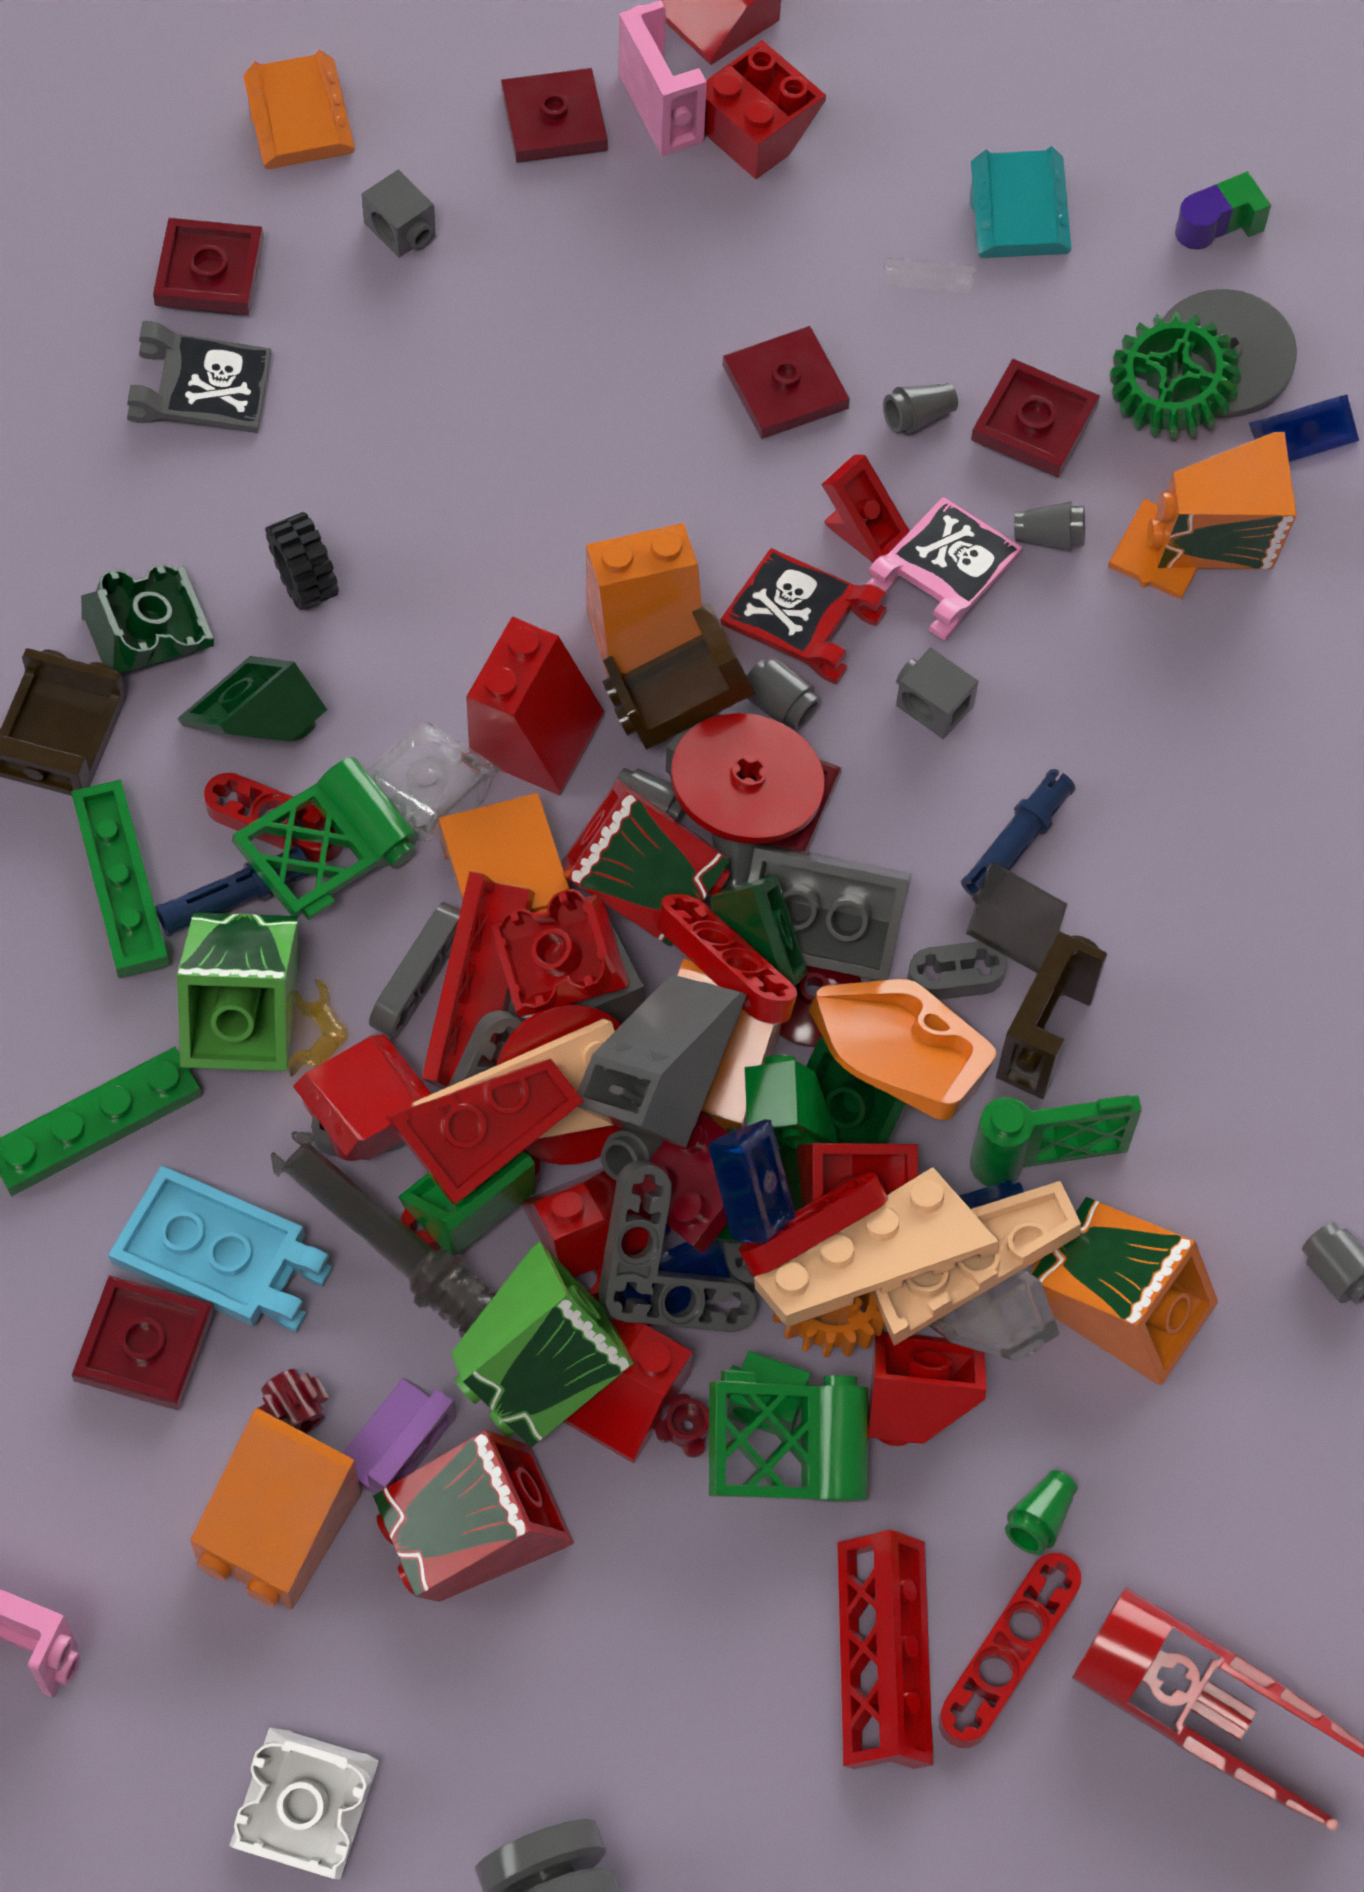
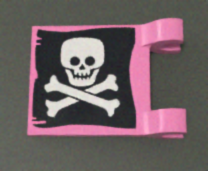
[866,497,1023,641]

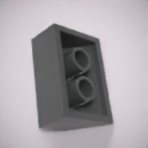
[748,843,912,981]

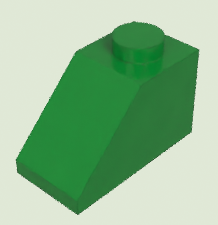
[744,1055,838,1151]

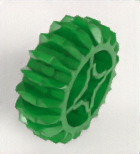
[1110,311,1241,441]

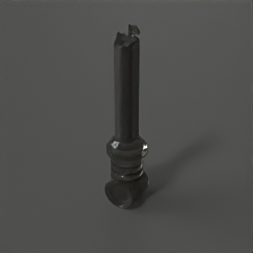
[270,1131,498,1339]

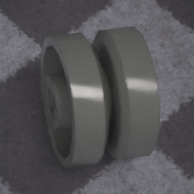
[475,1819,622,1892]

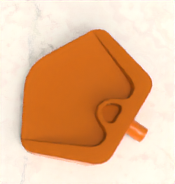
[809,979,997,1120]

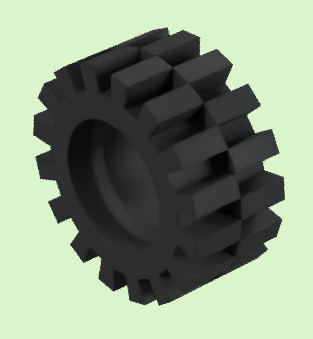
[265,512,339,610]

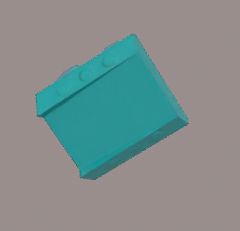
[969,146,1071,258]

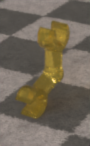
[288,979,348,1077]

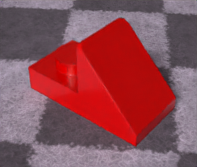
[821,454,910,563]

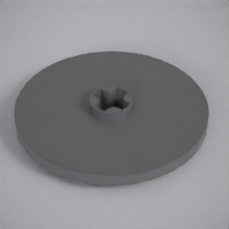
[1162,289,1297,417]

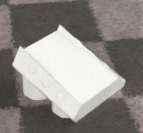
[229,1728,379,1880]

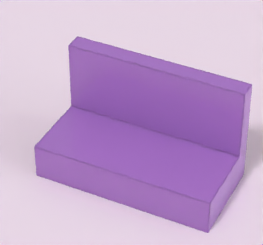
[343,1378,456,1494]

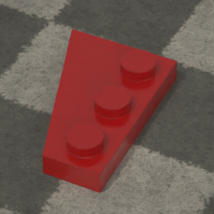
[385,1058,584,1204]

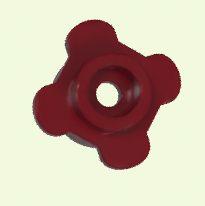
[655,1394,709,1458]

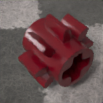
[258,1369,330,1434]

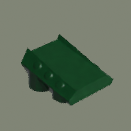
[81,565,214,674]

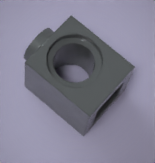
[361,169,436,258]
[896,647,979,739]

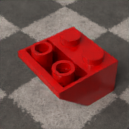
[704,40,826,179]

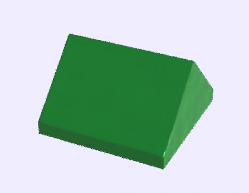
[398,1152,535,1259]

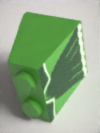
[177,912,299,1071]
[451,1241,633,1448]

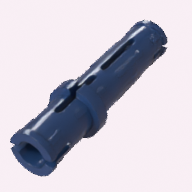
[961,769,1076,902]
[155,845,311,937]

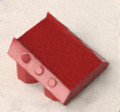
[490,889,630,1018]
[293,1034,432,1161]

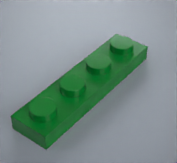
[71,779,170,978]
[0,1046,202,1197]

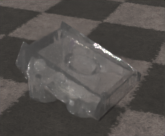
[366,722,500,842]

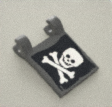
[127,321,271,433]

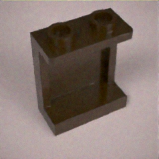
[602,603,755,750]
[0,648,126,796]
[996,931,1107,1100]

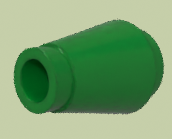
[1005,1470,1078,1555]

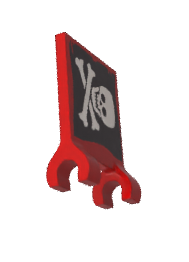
[720,548,887,684]

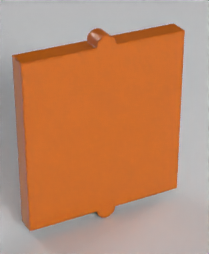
[1108,498,1198,600]

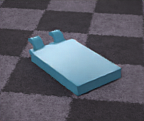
[108,1165,333,1333]

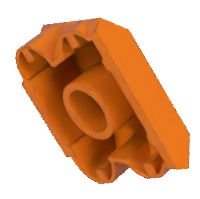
[243,49,355,169]

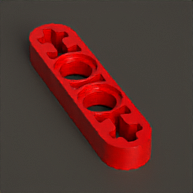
[657,894,797,1024]
[938,1553,1081,1748]

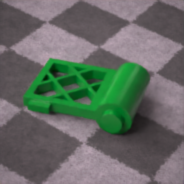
[232,757,418,920]
[970,1095,1142,1188]
[709,1371,868,1502]

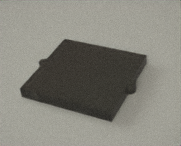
[966,861,1067,973]

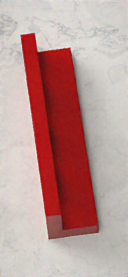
[421,871,535,1089]
[837,1529,933,1769]

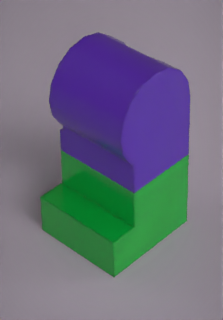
[1175,171,1271,250]

